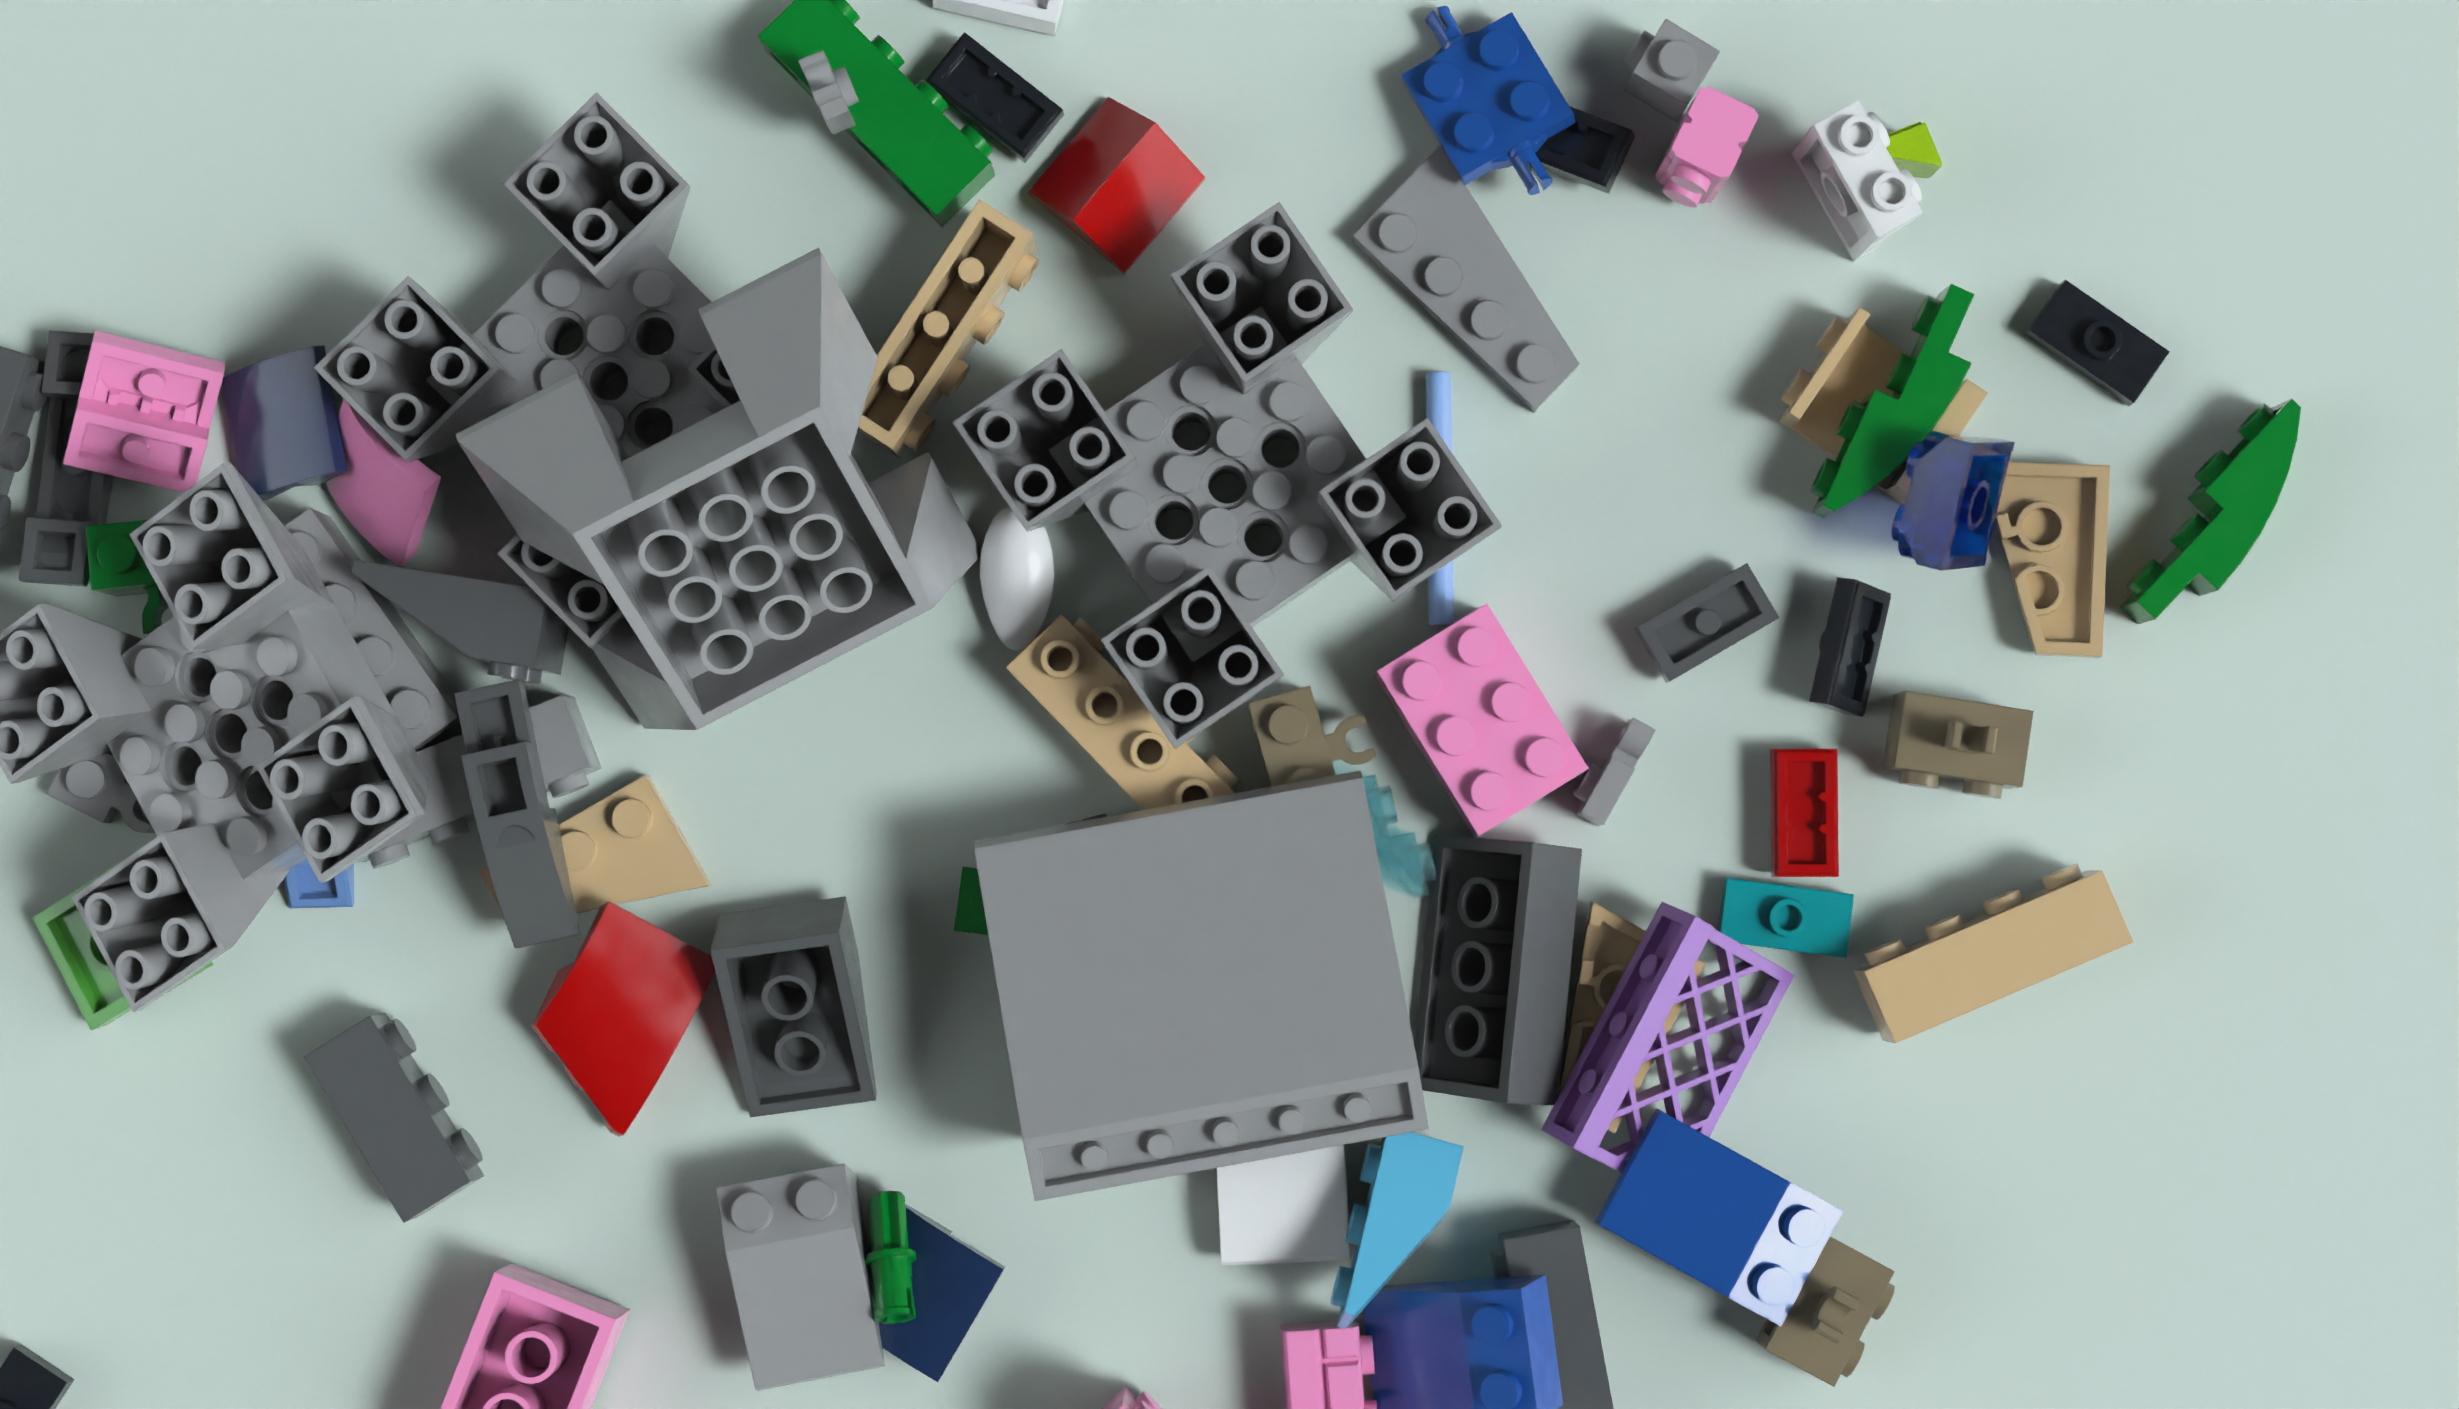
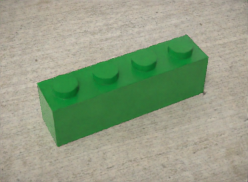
[758,0,995,227]

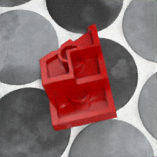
[531,902,715,1137]

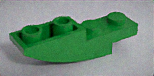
[1810,284,1975,518]
[2120,399,2301,624]

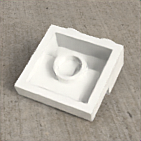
[1792,100,1923,261]

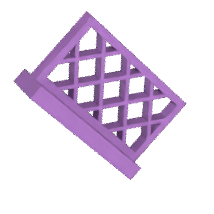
[1541,902,1794,1173]

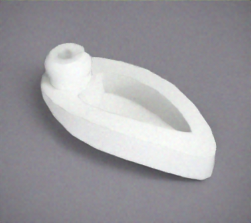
[980,506,1054,651]

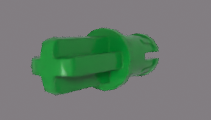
[865,1191,917,1324]

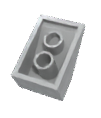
[717,1163,885,1391]

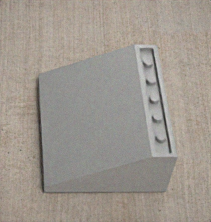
[974,771,1429,1201]

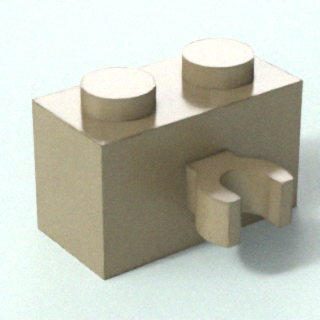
[1248,685,1376,787]
[1882,691,2034,799]
[1755,1236,1895,1387]

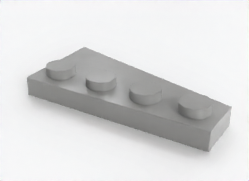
[1352,145,1580,413]

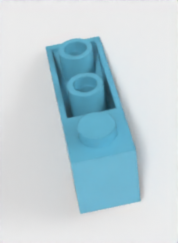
[1330,1132,1464,1329]

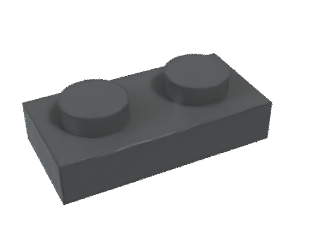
[1634,563,1779,683]

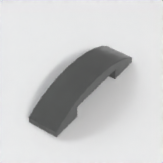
[19,331,113,587]

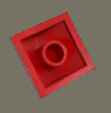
[1028,97,1205,275]

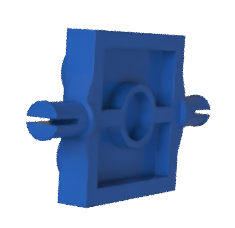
[1401,6,1575,195]

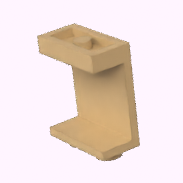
[1779,307,1988,506]

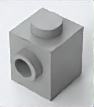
[1624,19,1720,122]

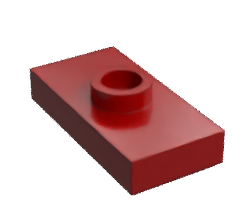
[1770,749,1839,877]

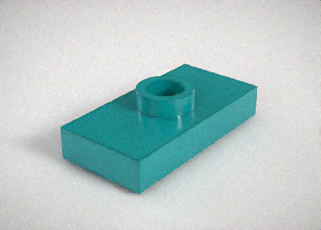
[1718,878,1854,958]

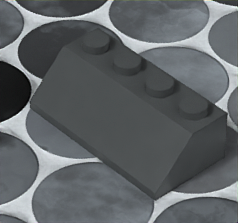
[1414,834,1582,1105]

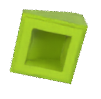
[1886,121,1942,178]

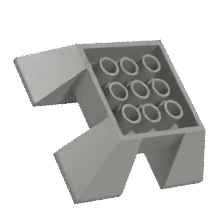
[314,92,740,648]
[952,202,1502,749]
[456,247,982,730]
[0,463,428,1012]

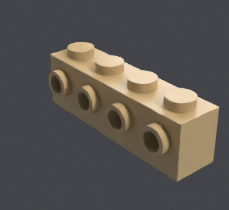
[857,199,1040,459]
[1006,614,1240,810]
[1853,864,2133,1043]

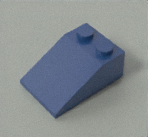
[1595,1108,1843,1326]
[1363,1274,1563,1409]

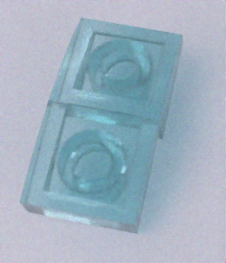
[1363,774,1436,898]

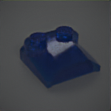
[1891,431,2015,571]

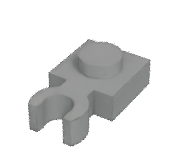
[798,50,860,135]
[1573,717,1655,826]
[46,752,155,833]

